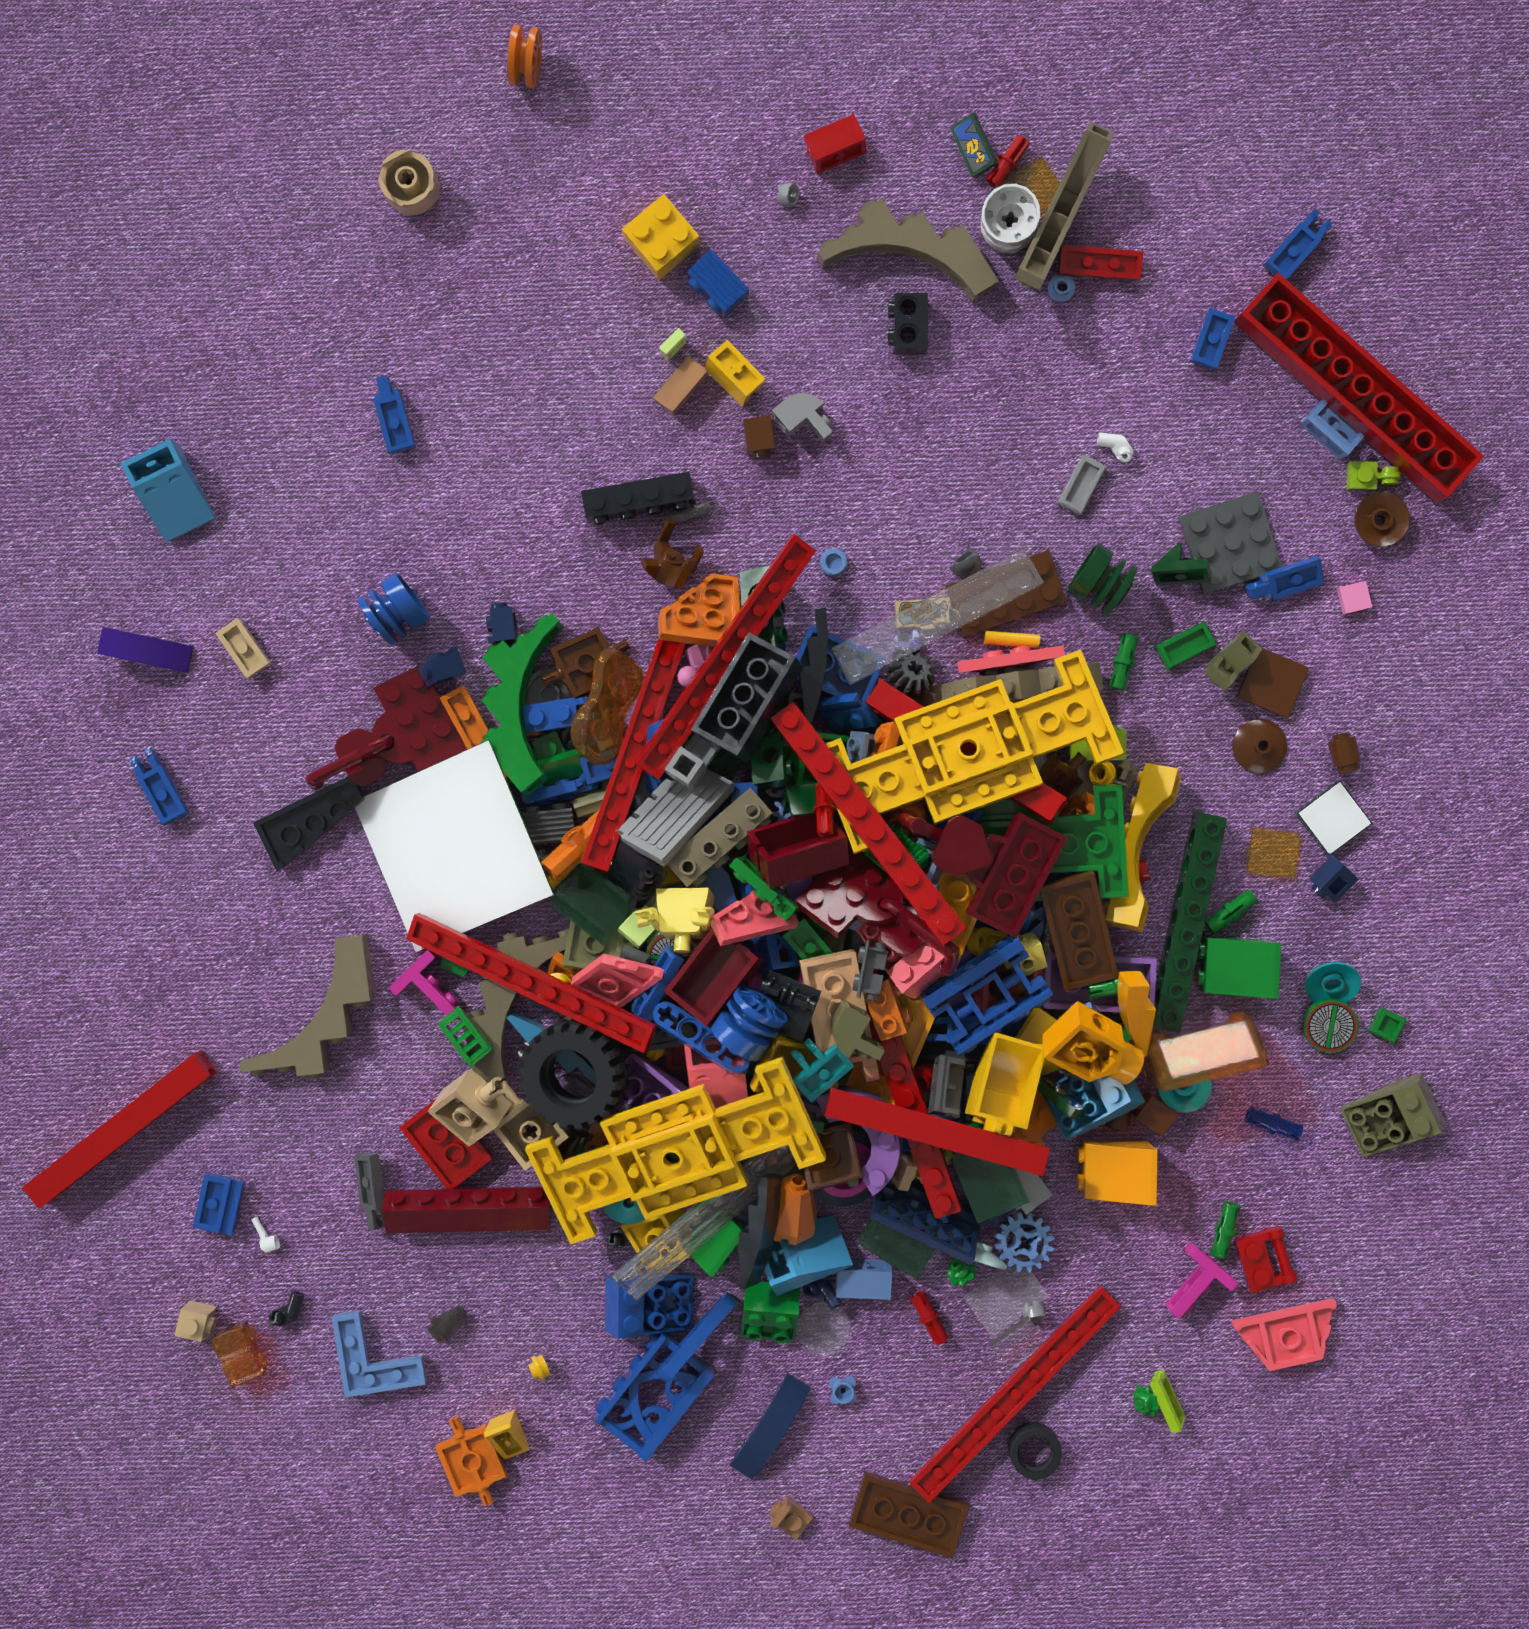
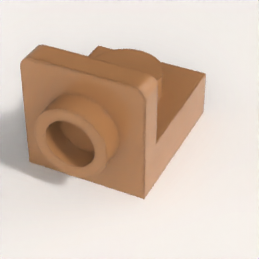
[769,1495,813,1540]

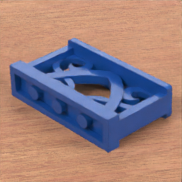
[594,1332,714,1462]

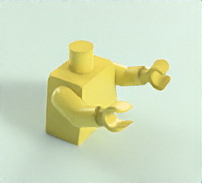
[635,888,715,954]

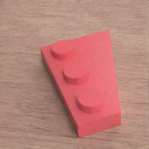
[710,886,799,946]

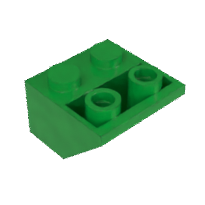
[691,1204,746,1278]
[740,1281,800,1343]

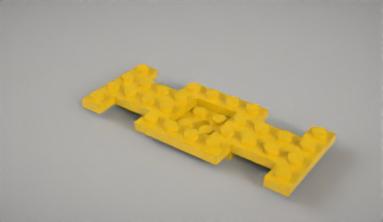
[826,650,1124,854]
[525,1057,826,1245]

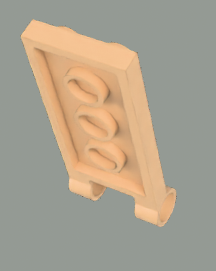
[799,949,879,1091]

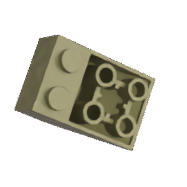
[1340,1072,1445,1157]

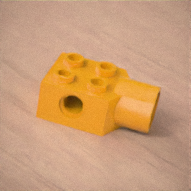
[1042,1001,1144,1084]

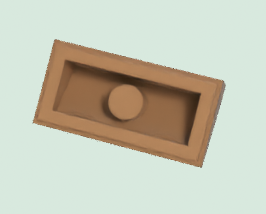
[653,356,709,416]

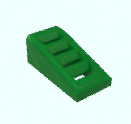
[437,1006,494,1068]

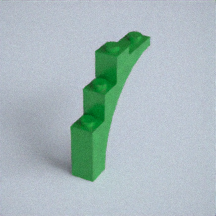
[480,613,565,796]

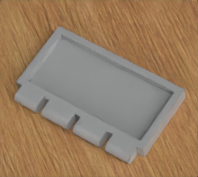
[617,768,735,867]

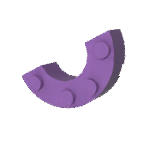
[816,1086,903,1196]

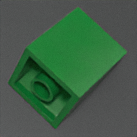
[1196,936,1281,999]

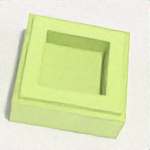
[659,328,686,360]

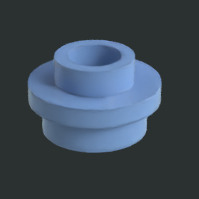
[1047,274,1075,302]

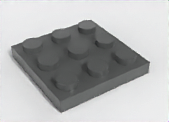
[1178,491,1282,595]

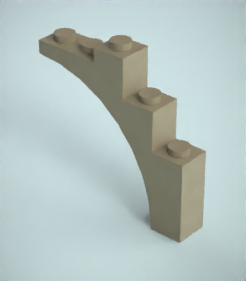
[1015,121,1115,290]
[817,198,999,303]
[919,662,1103,707]
[462,929,569,1082]
[240,934,376,1080]

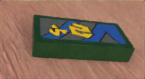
[950,113,999,178]
[1037,1075,1087,1118]

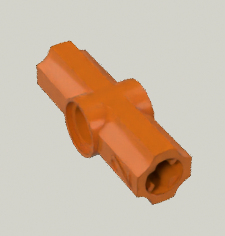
[541,810,599,881]

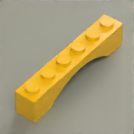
[1104,763,1182,933]

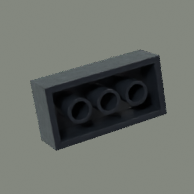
[691,633,804,764]

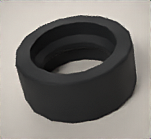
[1008,1422,1062,1480]

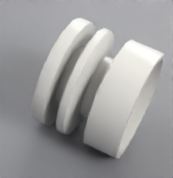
[981,184,1040,254]

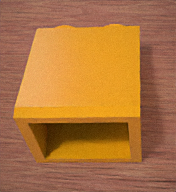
[1076,1139,1157,1206]

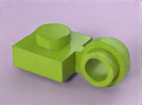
[1346,461,1402,491]

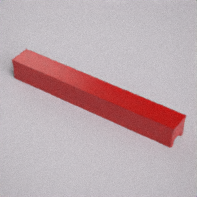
[865,679,1068,826]
[21,1050,217,1209]
[823,1087,1050,1176]

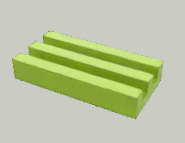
[1150,1370,1186,1434]

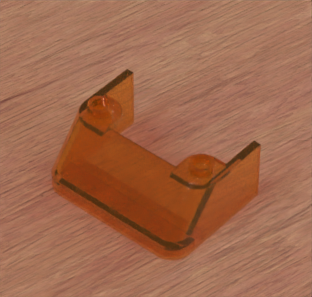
[1143,1012,1270,1091]

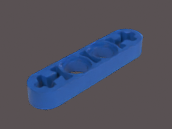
[653,1002,750,1075]
[656,1291,737,1383]

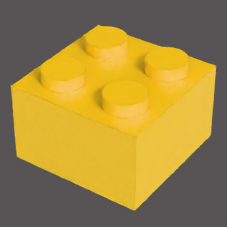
[622,194,700,280]

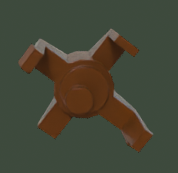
[641,520,704,588]

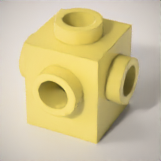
[1003,931,1048,976]

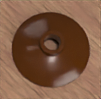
[1354,492,1410,547]
[1232,719,1287,773]

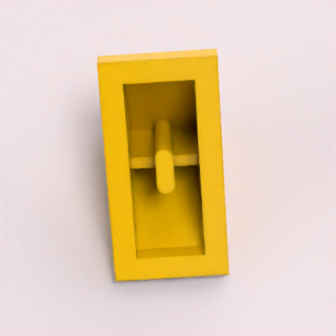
[484,1410,530,1460]

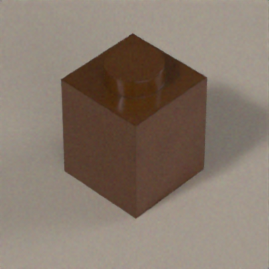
[743,415,775,460]
[1132,1091,1178,1137]

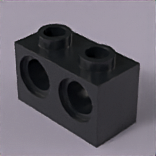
[888,293,928,354]

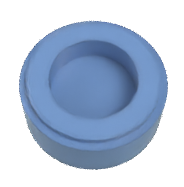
[820,548,847,577]

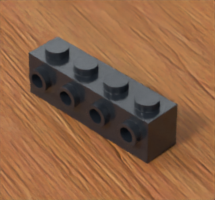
[581,471,696,525]

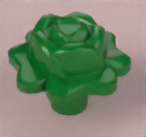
[946,1259,978,1287]
[1133,1385,1160,1417]

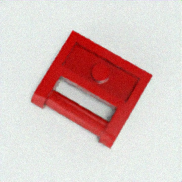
[1233,1226,1298,1293]

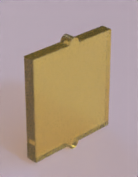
[1004,156,1060,215]
[1246,828,1300,878]

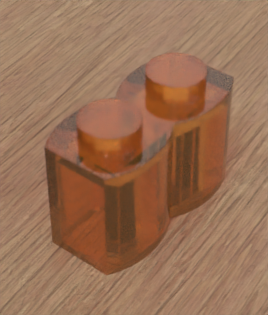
[211,1320,269,1388]

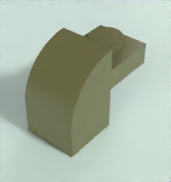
[1205,630,1262,691]
[831,999,885,1060]

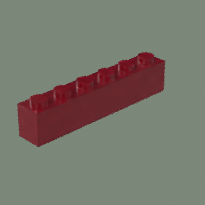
[382,1187,553,1234]

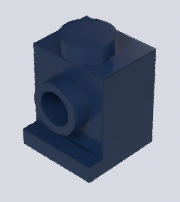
[486,602,518,644]
[418,647,466,687]
[1309,853,1359,903]

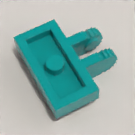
[791,1038,854,1103]

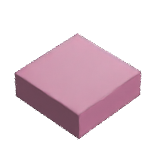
[1337,581,1372,615]

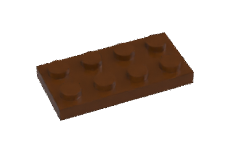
[945,550,1067,638]
[1040,870,1119,991]
[848,1471,969,1559]

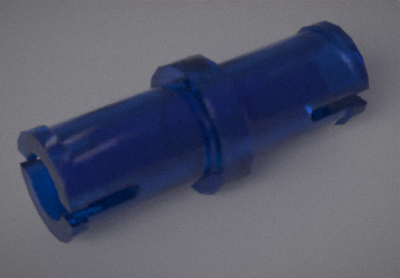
[1244,1106,1303,1141]

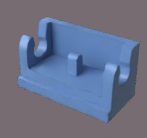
[1300,399,1364,460]
[836,1258,892,1300]

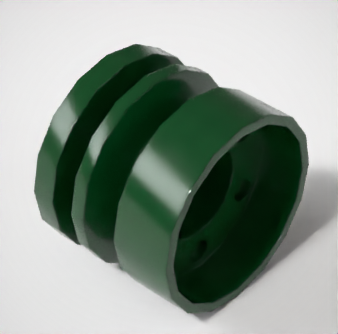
[1066,543,1138,617]

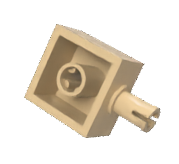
[428,1068,512,1147]
[494,1081,572,1171]

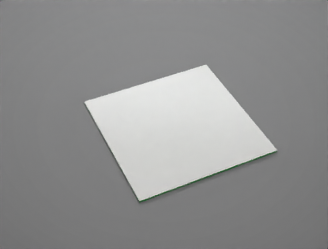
[355,740,554,952]

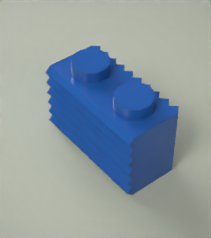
[687,249,749,317]

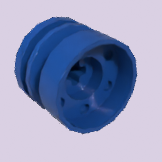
[357,572,430,646]
[711,985,787,1061]

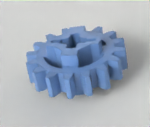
[994,1212,1054,1273]

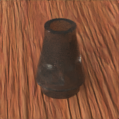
[427,1304,469,1344]

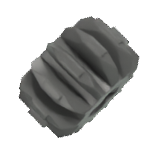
[888,650,935,699]

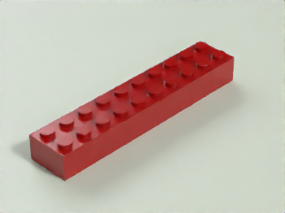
[1233,273,1484,503]

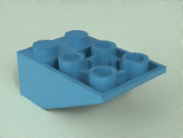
[120,439,216,542]
[1043,1076,1145,1140]
[765,1215,854,1296]

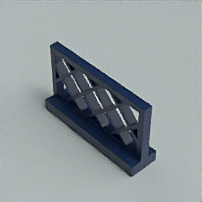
[870,1179,984,1265]

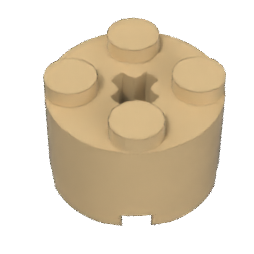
[378,150,440,216]

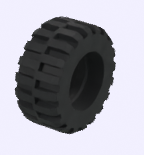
[518,1019,631,1130]

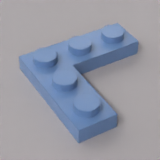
[332,1310,427,1398]

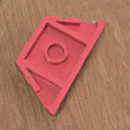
[957,645,1065,673]
[571,954,664,1008]
[1231,1298,1337,1371]

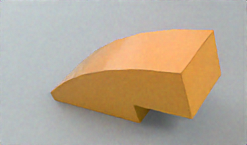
[1117,971,1156,1056]

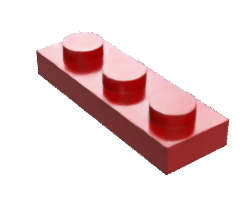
[1057,245,1144,281]

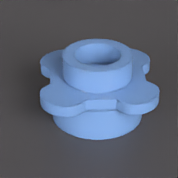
[829,1376,857,1404]

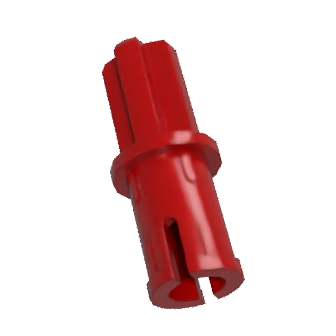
[985,135,1030,188]
[814,784,836,838]
[909,1290,948,1346]

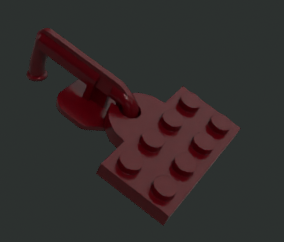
[305,663,468,790]
[899,812,1068,938]
[795,846,960,976]

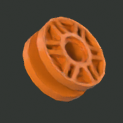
[507,24,542,89]

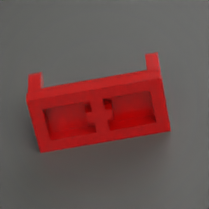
[803,114,867,174]

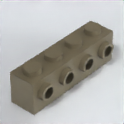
[667,787,774,888]

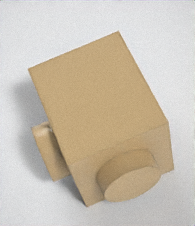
[174,1300,217,1342]

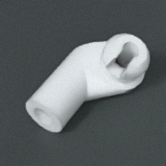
[1097,432,1133,463]

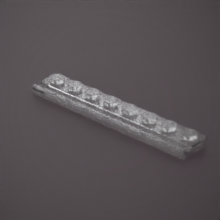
[831,548,1044,686]
[612,1145,797,1300]

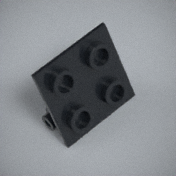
[606,841,667,912]
[760,970,822,1043]

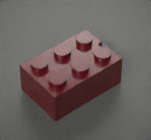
[746,815,849,889]
[664,928,766,1027]

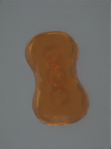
[571,648,644,766]

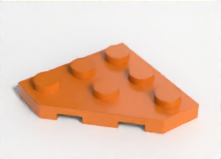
[658,573,740,647]

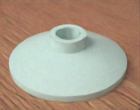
[959,1242,1007,1270]

